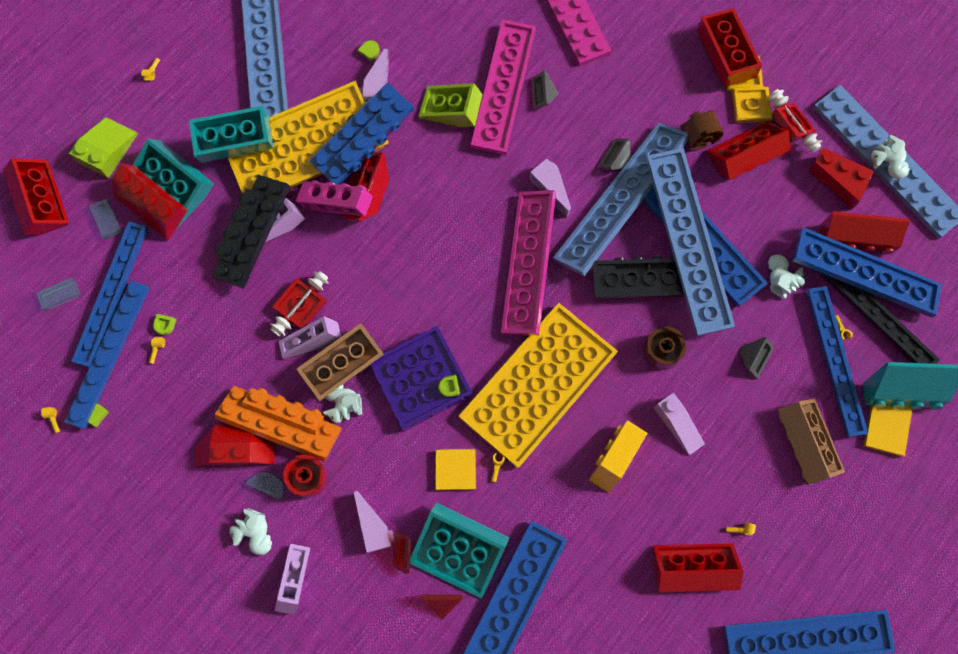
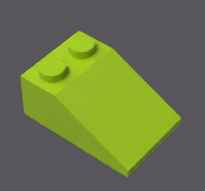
[419,83,483,127]
[69,117,138,179]

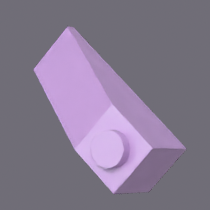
[360,49,389,103]
[529,159,571,218]
[266,198,305,242]
[279,316,341,359]
[654,393,705,455]
[354,491,395,553]
[275,544,310,615]

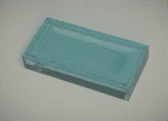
[89,198,122,240]
[36,277,81,311]

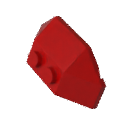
[344,152,389,221]
[194,425,275,467]

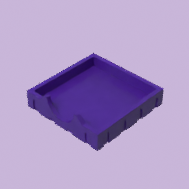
[370,326,474,432]

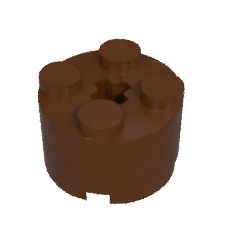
[680,110,724,150]
[643,326,686,370]

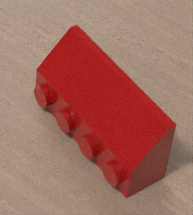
[706,121,792,180]
[3,158,69,235]
[112,164,188,240]
[820,211,909,254]
[653,543,744,592]

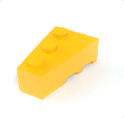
[589,420,647,493]

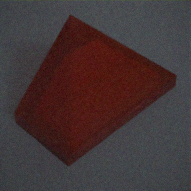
[392,530,411,575]
[421,594,463,620]

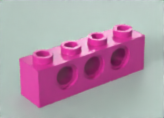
[296,180,373,217]

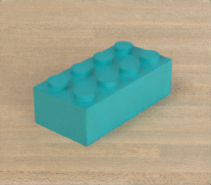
[189,106,274,163]

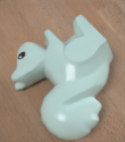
[871,135,909,179]
[768,254,805,299]
[323,385,362,423]
[230,508,272,555]

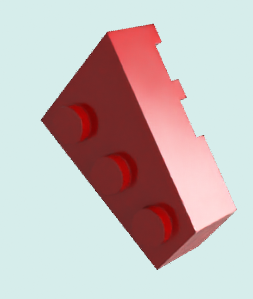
[808,148,874,210]

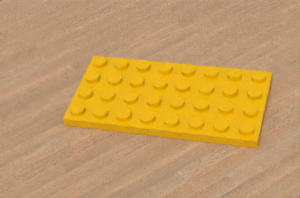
[228,81,384,193]
[458,303,618,468]

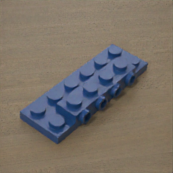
[309,82,415,185]

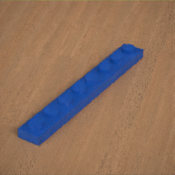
[71,221,148,368]
[64,280,150,429]
[806,286,868,438]

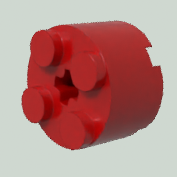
[283,455,327,498]

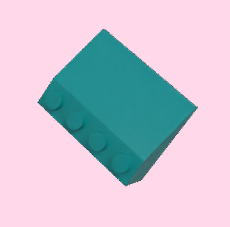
[133,139,214,229]
[862,362,958,410]
[408,503,509,598]

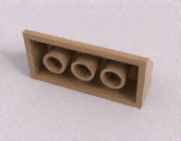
[297,323,384,401]
[778,399,845,485]

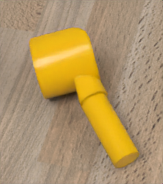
[141,58,160,81]
[835,315,852,341]
[149,337,165,364]
[41,407,60,434]
[491,453,505,482]
[726,522,756,536]

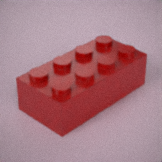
[697,8,762,87]

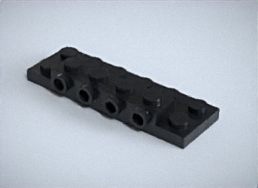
[212,174,291,289]
[592,256,685,299]

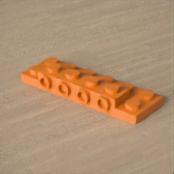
[215,386,342,462]

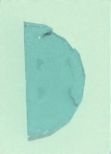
[245,472,284,501]

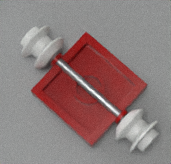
[768,89,822,153]
[270,271,329,337]

